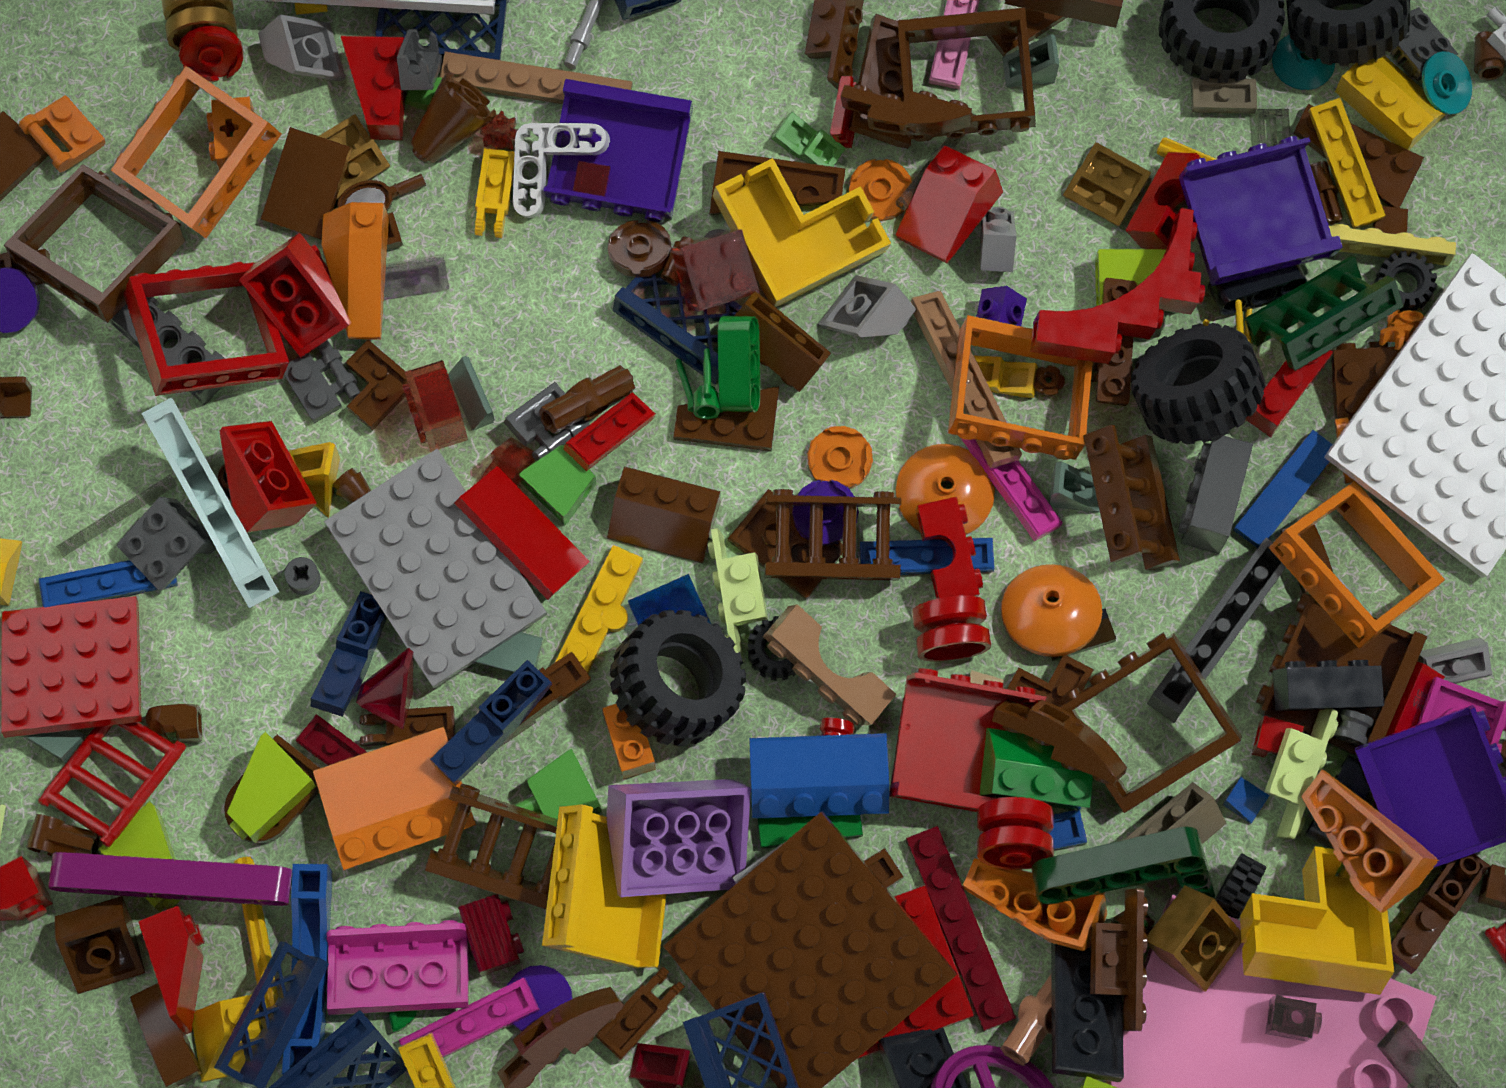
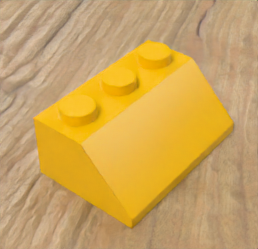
[1335,55,1446,150]

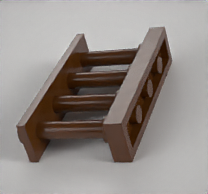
[1083,425,1180,571]
[764,489,901,581]
[425,784,558,909]

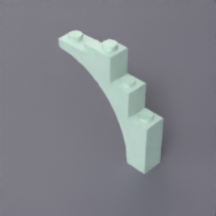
[142,397,279,608]

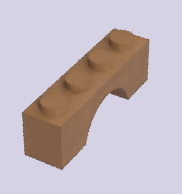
[763,604,896,726]

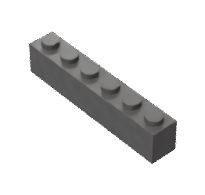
[1147,537,1286,723]

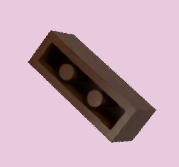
[735,291,831,392]

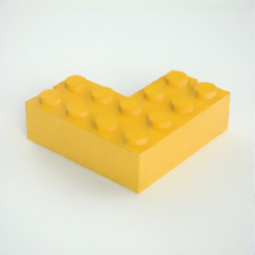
[712,158,891,307]
[1240,846,1394,995]

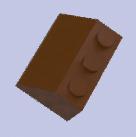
[607,466,721,564]

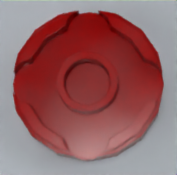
[179,25,244,81]

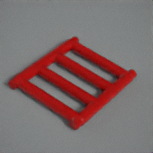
[38,722,187,847]

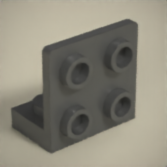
[117,497,216,590]

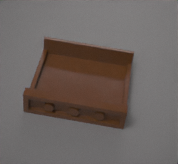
[1255,593,1428,757]

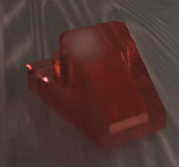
[479,437,535,486]

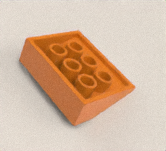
[313,727,476,870]

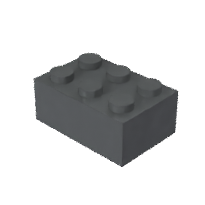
[1177,435,1253,554]

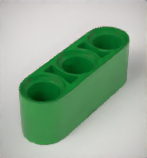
[718,316,760,412]

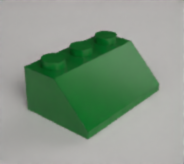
[979,728,1093,810]

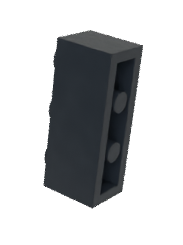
[1273,660,1384,711]

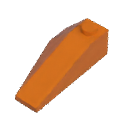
[321,202,389,340]
[1301,770,1439,913]
[963,858,1107,951]

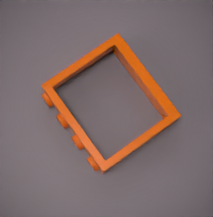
[110,66,282,239]
[948,315,1093,460]
[1269,481,1445,649]

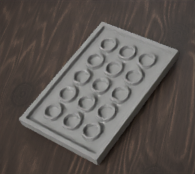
[324,449,548,689]

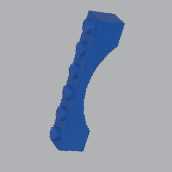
[282,864,333,1075]

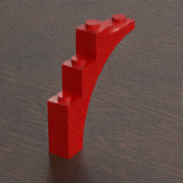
[1030,208,1205,364]

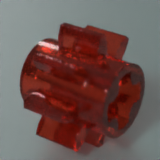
[480,111,518,150]

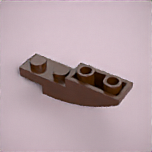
[840,85,973,135]
[499,651,592,748]
[992,699,1127,784]
[1391,854,1490,974]
[497,987,625,1088]

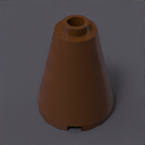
[411,73,496,163]

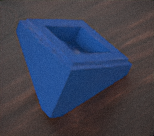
[1222,777,1270,824]

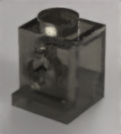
[1265,995,1322,1042]

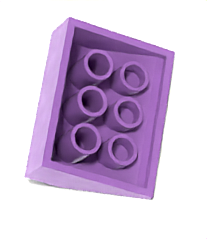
[607,779,751,897]

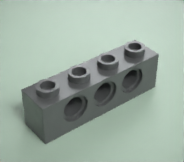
[109,297,225,405]

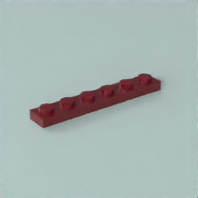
[906,826,1016,1032]

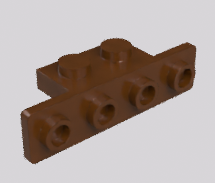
[805,0,864,90]
[1091,278,1137,406]
[1090,888,1148,1031]

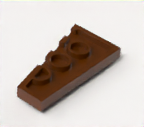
[848,14,911,149]
[1293,104,1424,208]
[709,151,846,216]

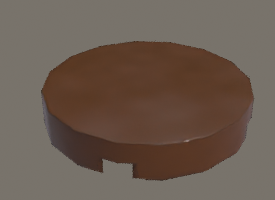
[608,220,672,278]

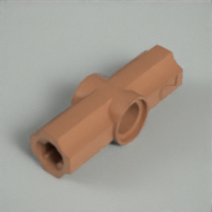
[1000,974,1052,1066]

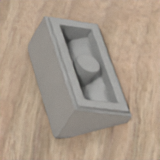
[1418,638,1492,684]

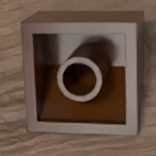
[55,896,145,994]

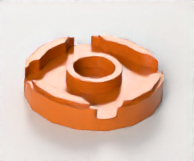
[849,159,913,221]
[807,426,873,489]

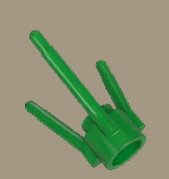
[675,348,723,419]

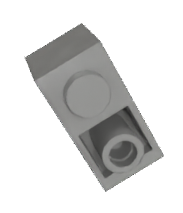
[979,207,1016,272]

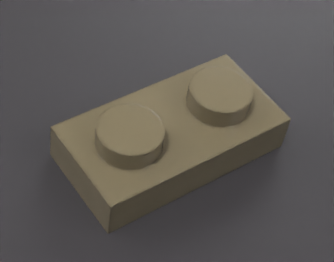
[1191,78,1257,114]

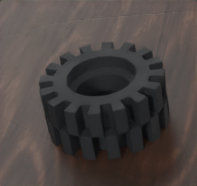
[1374,251,1437,312]
[747,616,796,681]
[1215,853,1266,919]

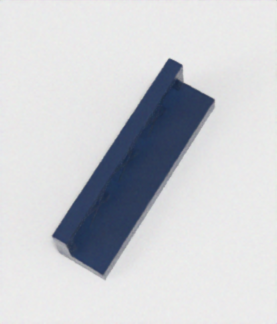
[214,941,329,1088]

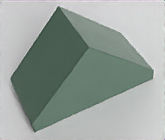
[1002,34,1059,87]
[1049,461,1100,512]

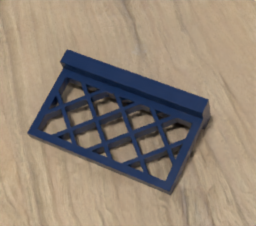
[375,0,509,60]
[613,270,742,385]
[683,992,799,1088]
[268,1010,407,1088]

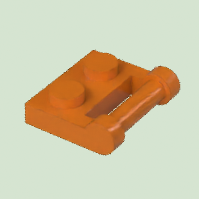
[19,95,105,172]

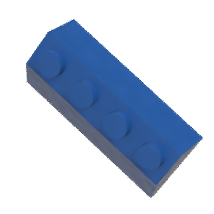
[749,733,889,818]

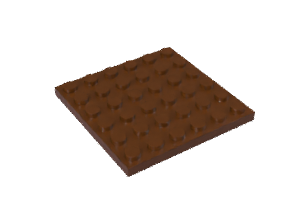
[663,811,957,1088]

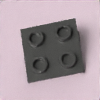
[1389,7,1458,81]

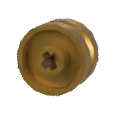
[162,0,238,51]

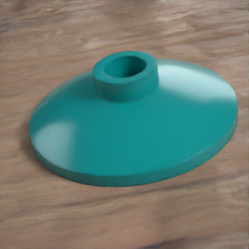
[1272,35,1335,90]
[1422,51,1472,115]

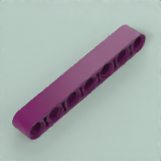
[48,852,292,906]

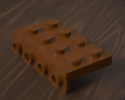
[1330,341,1406,421]

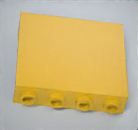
[542,804,667,968]

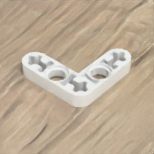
[513,123,610,218]

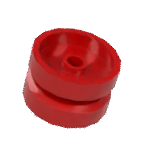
[911,596,991,662]
[977,797,1054,870]

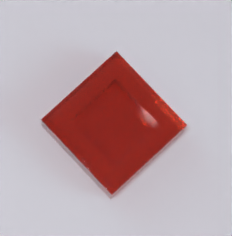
[573,161,611,197]

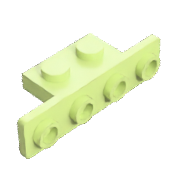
[708,528,768,662]
[1264,709,1338,839]

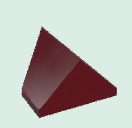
[356,648,414,729]
[629,1043,691,1088]

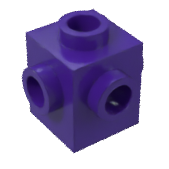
[976,285,1027,326]

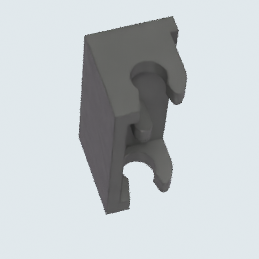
[397,29,443,90]

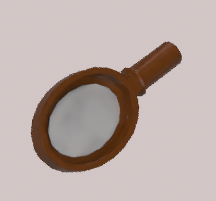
[338,174,426,211]

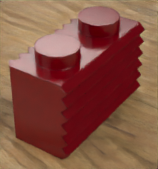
[458,894,524,977]

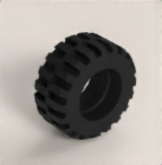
[1158,0,1286,83]
[1286,0,1411,67]
[1131,323,1265,445]
[610,609,746,746]

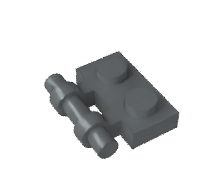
[284,341,360,424]
[504,382,590,461]

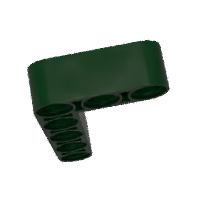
[1032,826,1215,904]

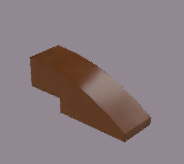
[130,983,203,1088]

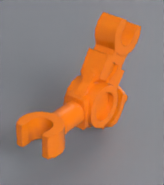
[1379,309,1425,350]

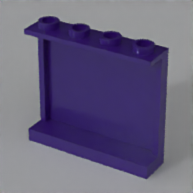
[543,79,693,223]
[1179,136,1343,286]
[1355,705,1506,868]

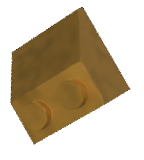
[1147,885,1241,992]

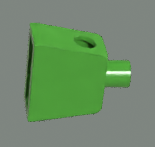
[519,445,596,525]
[515,749,602,819]

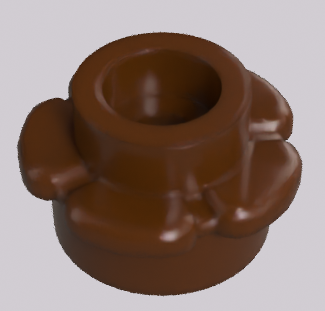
[1034,365,1065,396]

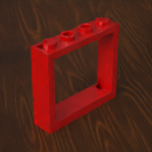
[124,262,289,396]

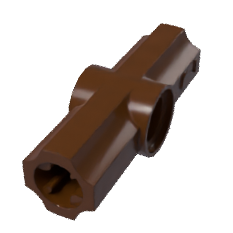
[539,365,636,434]

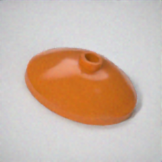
[896,444,995,535]
[1001,564,1102,657]

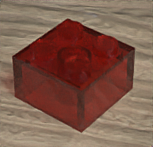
[671,229,760,311]
[402,360,468,452]

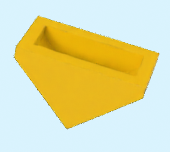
[289,442,340,518]

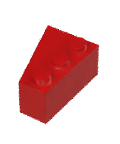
[341,36,406,140]

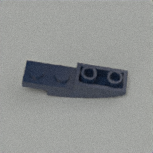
[310,591,387,717]
[430,660,552,786]

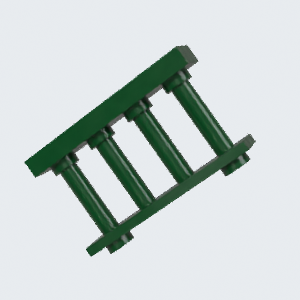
[1245,255,1403,371]

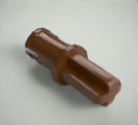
[1310,161,1343,225]

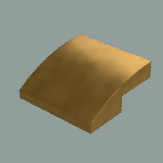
[319,114,390,200]
[1063,142,1151,227]

